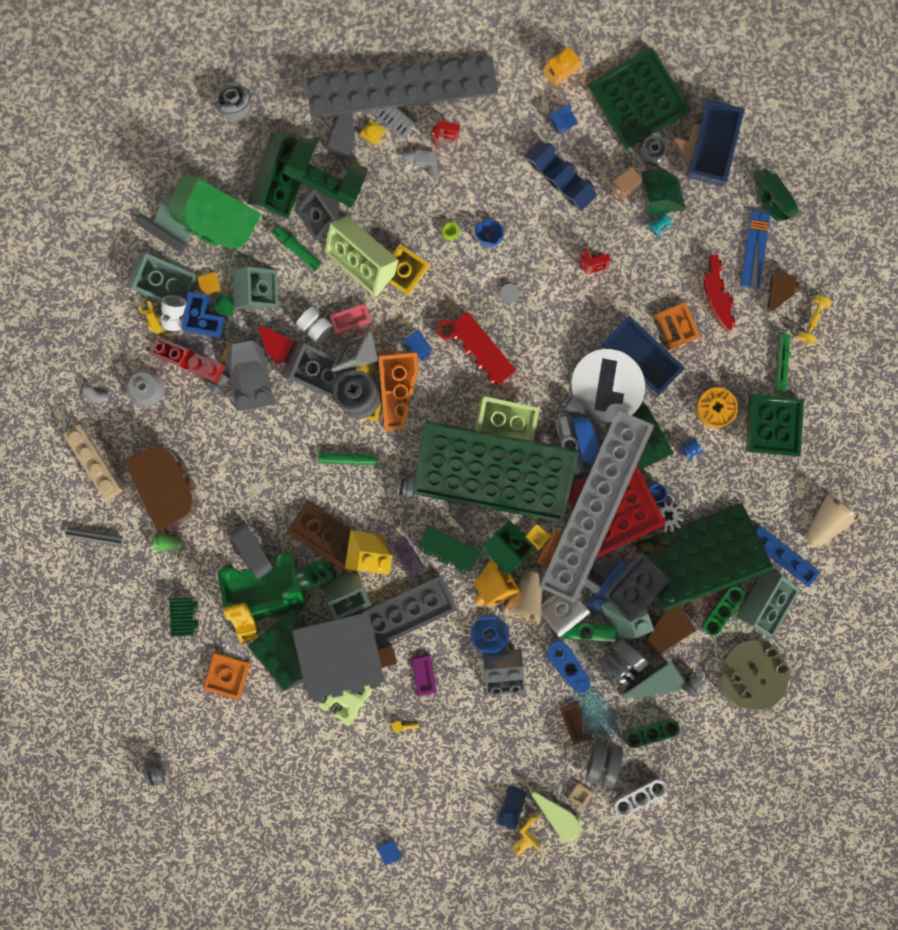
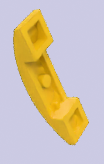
[223,603,259,642]

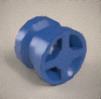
[680,437,703,461]

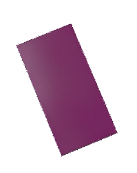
[411,655,437,696]

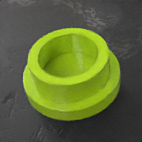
[441,221,460,241]

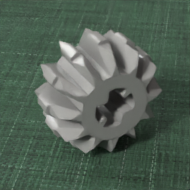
[657,500,684,532]

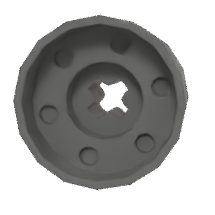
[598,638,650,690]

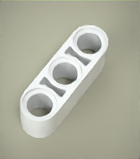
[613,778,667,816]

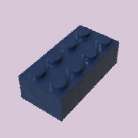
[686,100,745,187]
[601,315,685,398]

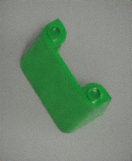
[217,551,305,625]

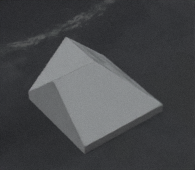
[331,332,378,372]

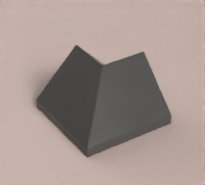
[295,189,340,241]

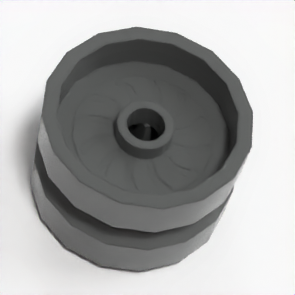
[333,370,381,419]
[586,739,623,788]

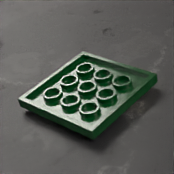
[587,47,692,150]

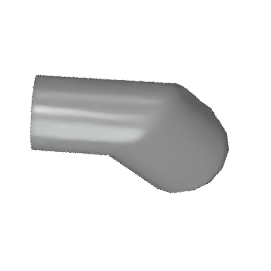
[82,383,109,403]

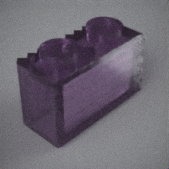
[389,536,426,578]

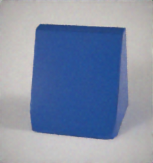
[377,839,403,865]

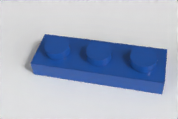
[587,559,630,617]

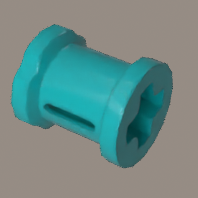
[647,213,673,237]

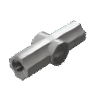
[554,416,584,475]

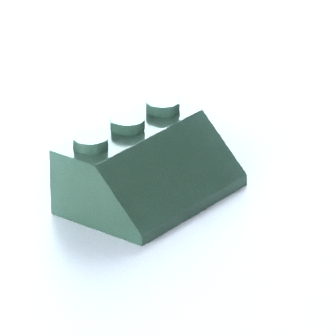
[736,570,801,639]

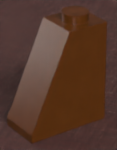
[645,605,697,656]

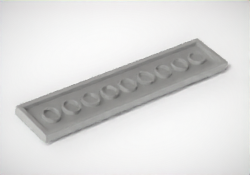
[540,410,654,603]

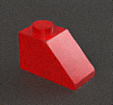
[258,325,295,365]

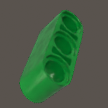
[702,587,744,636]

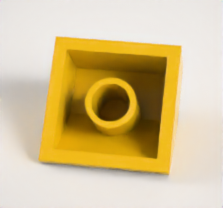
[388,244,431,296]
[345,530,392,575]

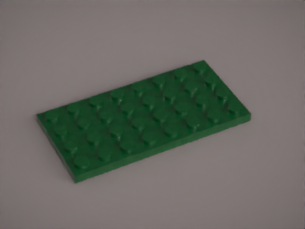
[412,421,578,523]

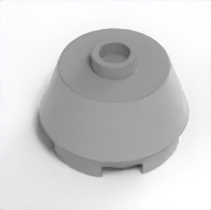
[214,81,251,120]
[126,369,164,407]

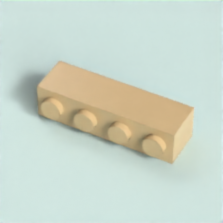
[63,424,124,500]

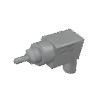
[396,150,439,178]

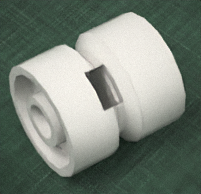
[160,295,187,331]
[296,306,332,343]

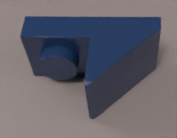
[497,786,527,830]

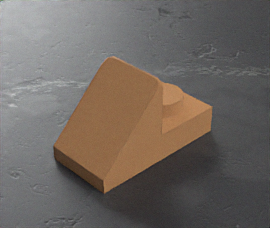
[672,123,701,165]

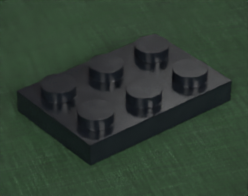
[603,552,671,622]

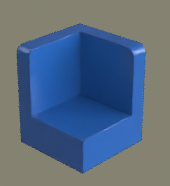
[549,103,578,134]

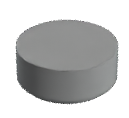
[500,284,519,303]

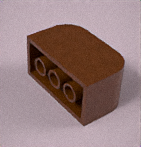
[123,447,198,531]

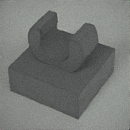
[582,570,605,596]

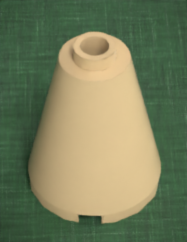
[806,492,859,547]
[503,569,542,624]

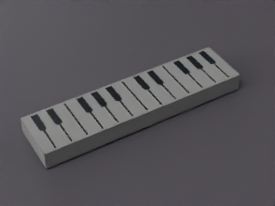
[369,107,416,139]

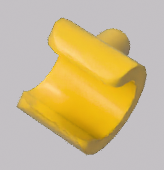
[391,720,419,732]

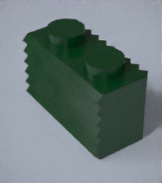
[169,597,200,637]

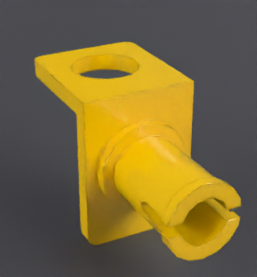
[511,812,541,856]

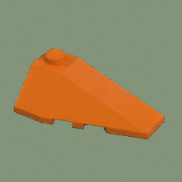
[377,350,418,431]

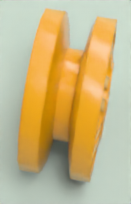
[696,387,738,429]

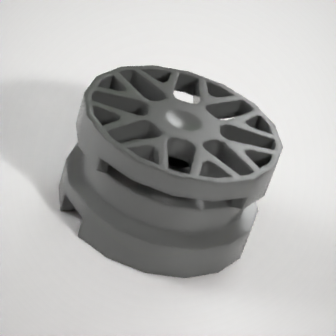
[396,471,416,500]
[144,756,165,786]

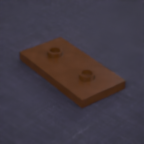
[286,501,353,575]

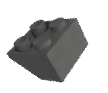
[483,649,525,696]

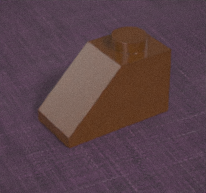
[766,273,799,313]

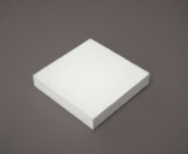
[541,594,590,637]

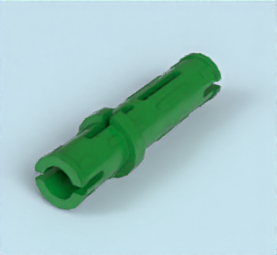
[272,225,323,272]
[774,334,791,392]
[318,452,377,467]

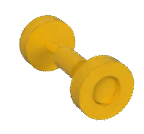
[797,295,832,345]

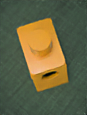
[543,46,582,87]
[474,561,519,606]

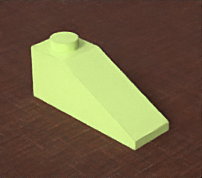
[531,790,584,844]

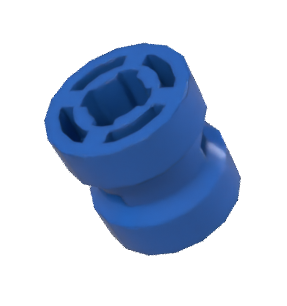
[649,484,667,503]

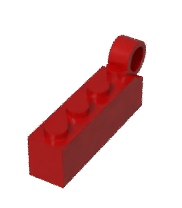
[437,312,517,387]

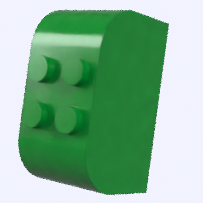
[169,173,261,249]

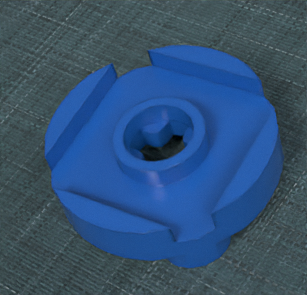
[471,615,509,654]

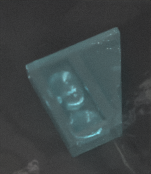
[582,694,620,735]

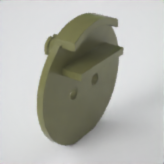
[717,640,790,710]

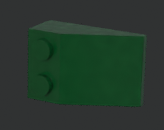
[631,404,674,470]

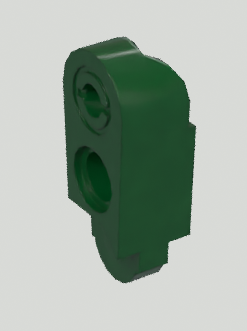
[754,168,798,221]
[297,558,337,590]

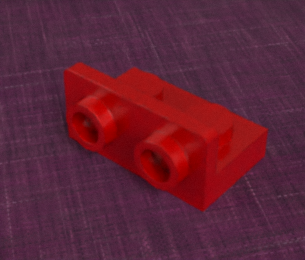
[432,121,461,147]
[579,248,611,275]

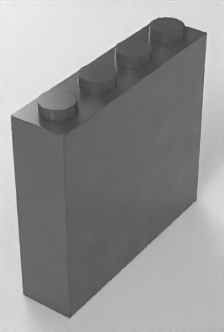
[292,612,385,703]

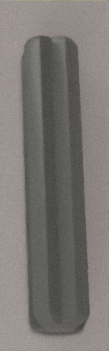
[136,215,187,253]
[66,527,123,546]

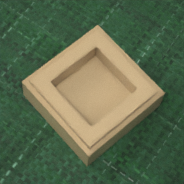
[567,782,594,809]

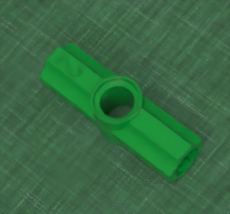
[558,623,617,642]

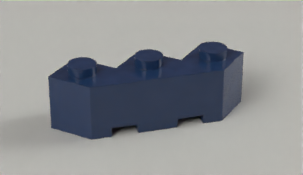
[524,140,597,211]

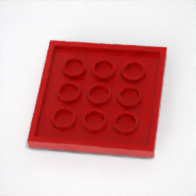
[568,466,666,558]

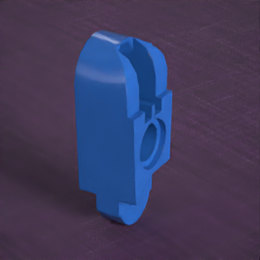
[571,416,600,472]
[547,641,590,693]

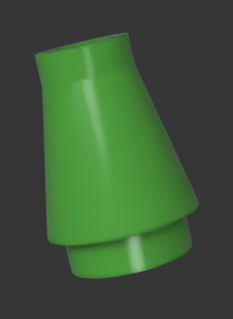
[153,532,181,552]

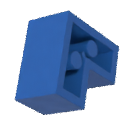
[182,292,226,339]

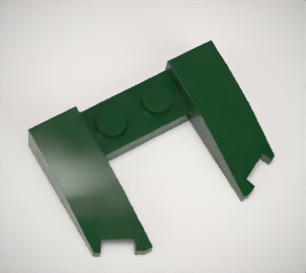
[282,135,368,208]

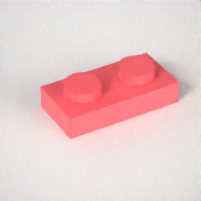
[330,304,372,335]

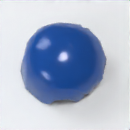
[475,218,505,248]

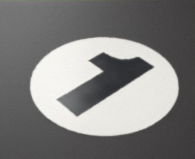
[572,349,645,422]

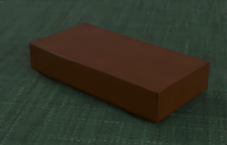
[560,702,591,745]

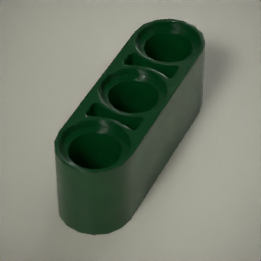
[624,718,680,749]

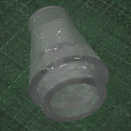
[220,634,250,660]

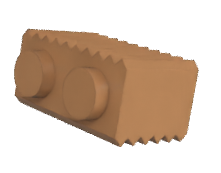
[610,166,642,201]

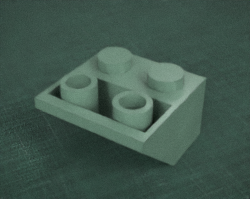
[322,570,373,620]

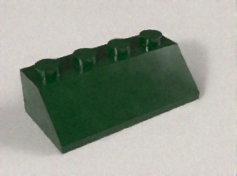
[247,132,301,219]

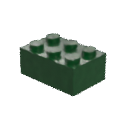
[418,525,481,574]

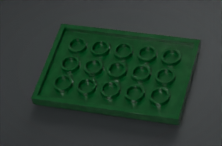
[635,503,774,611]

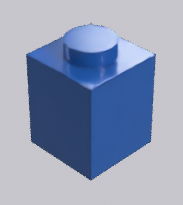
[403,330,432,361]

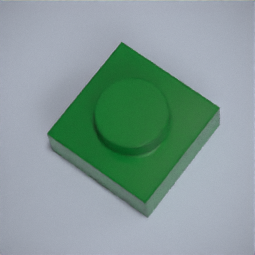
[213,294,235,318]

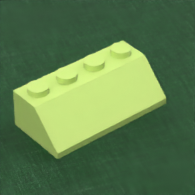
[324,216,398,297]

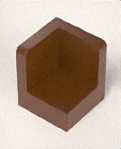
[378,645,397,668]

